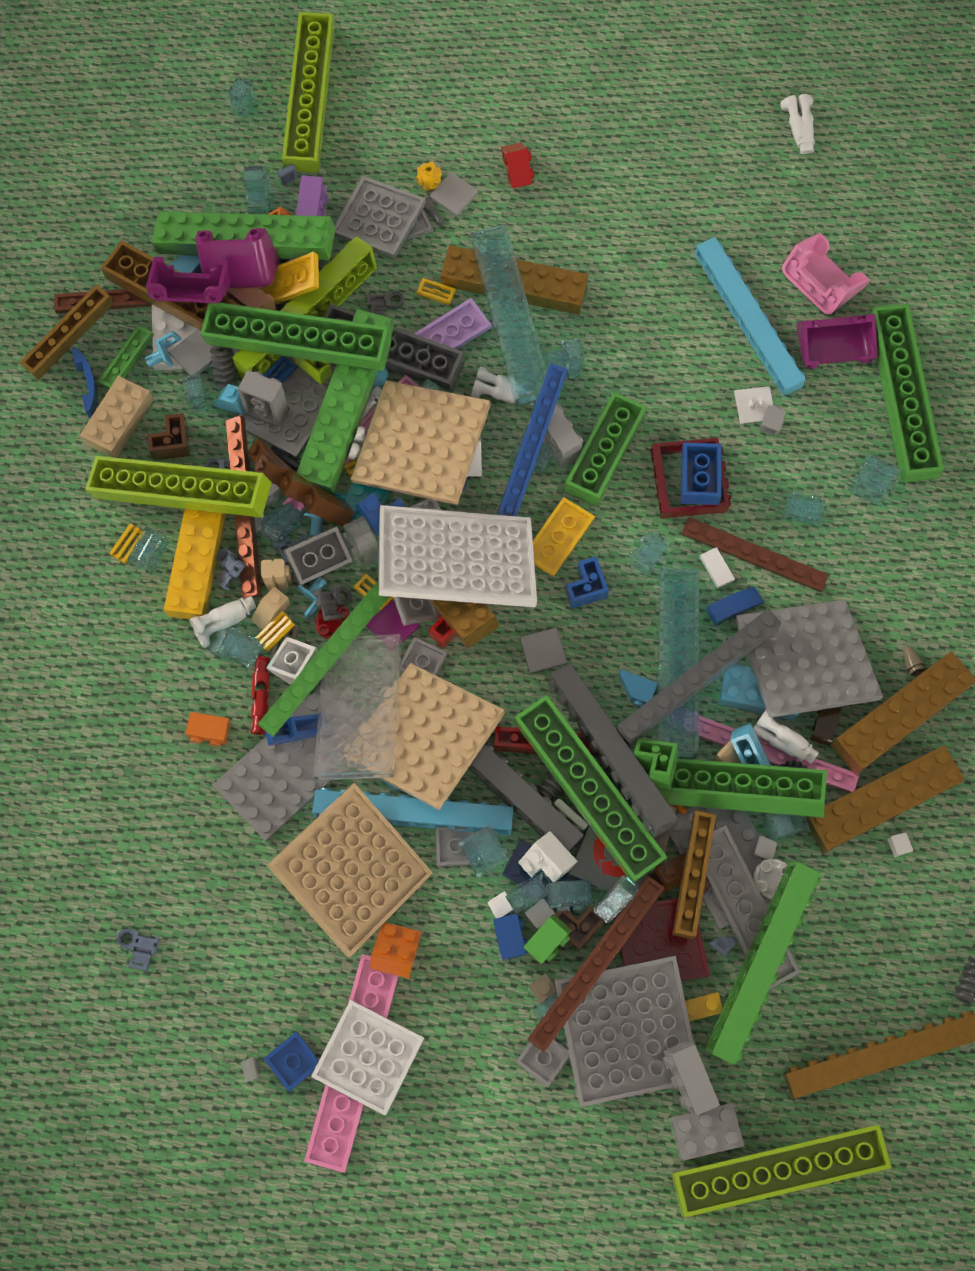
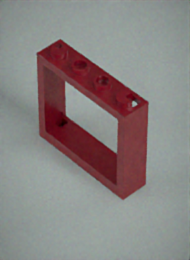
[651,437,731,519]

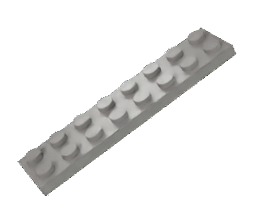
[706,825,801,989]

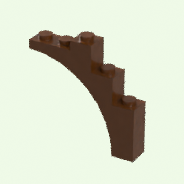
[249,438,354,528]

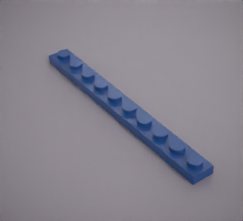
[497,363,568,517]

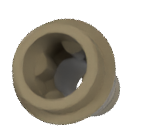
[902,646,925,676]

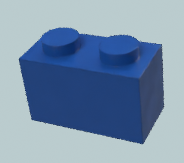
[493,914,528,961]

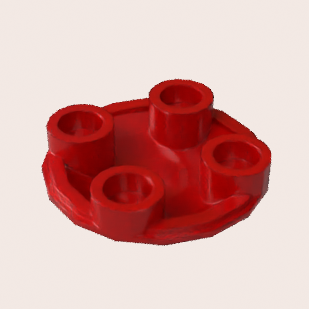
[315,606,350,640]

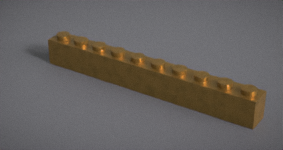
[783,1010,975,1099]

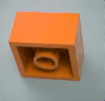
[370,922,421,979]

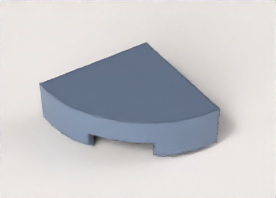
[709,937,737,957]

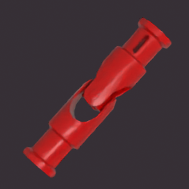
[250,656,270,735]

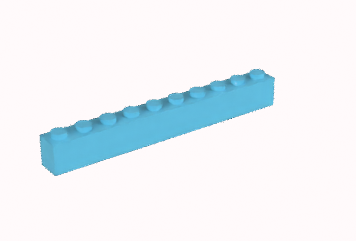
[694,237,805,397]
[312,788,513,836]

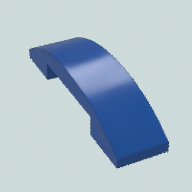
[72,347,98,419]

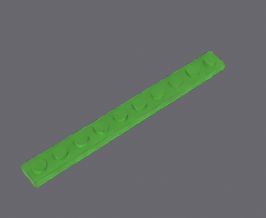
[258,581,390,737]

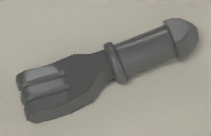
[423,196,444,226]

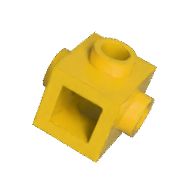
[416,161,442,192]

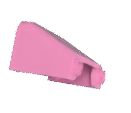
[782,233,870,315]

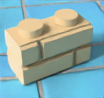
[261,559,292,590]

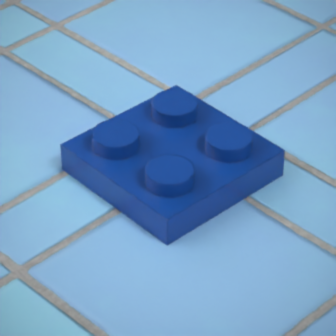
[263,1031,319,1092]

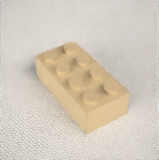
[80,376,154,458]

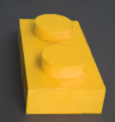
[685,992,723,1022]

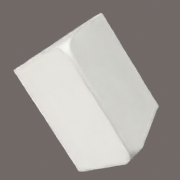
[887,832,913,857]
[487,891,515,918]

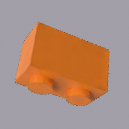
[185,712,231,747]

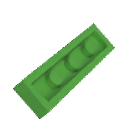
[98,325,154,389]

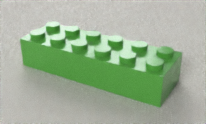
[564,392,647,507]

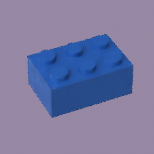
[681,442,721,505]

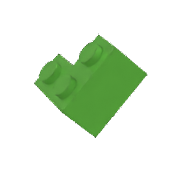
[634,738,678,790]
[523,914,572,964]

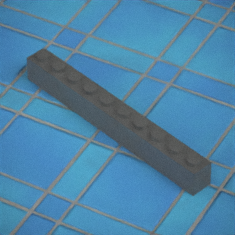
[617,608,782,747]
[548,663,677,837]

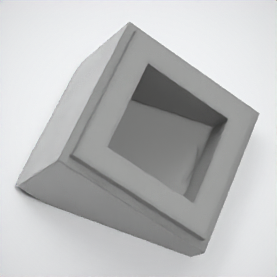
[752,835,777,860]
[241,1057,261,1082]

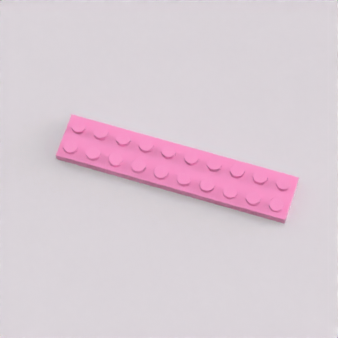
[304,954,399,1173]

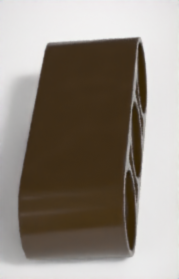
[810,706,842,746]

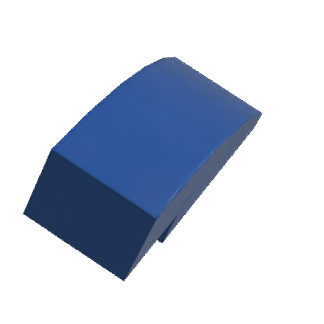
[706,587,764,626]
[265,713,330,746]

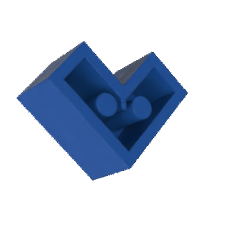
[355,493,406,537]
[565,556,609,609]

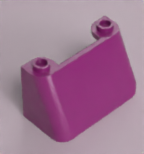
[195,228,280,288]
[146,257,231,303]
[796,314,878,369]

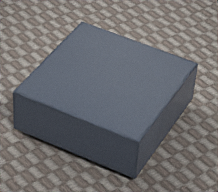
[278,164,297,186]

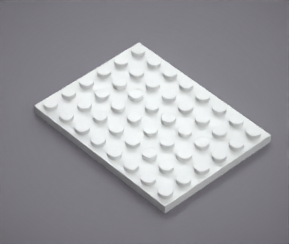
[379,505,537,607]

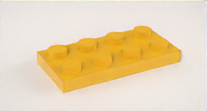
[260,252,319,305]
[533,497,595,577]

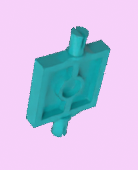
[334,482,388,523]

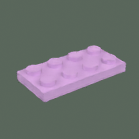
[414,298,492,349]

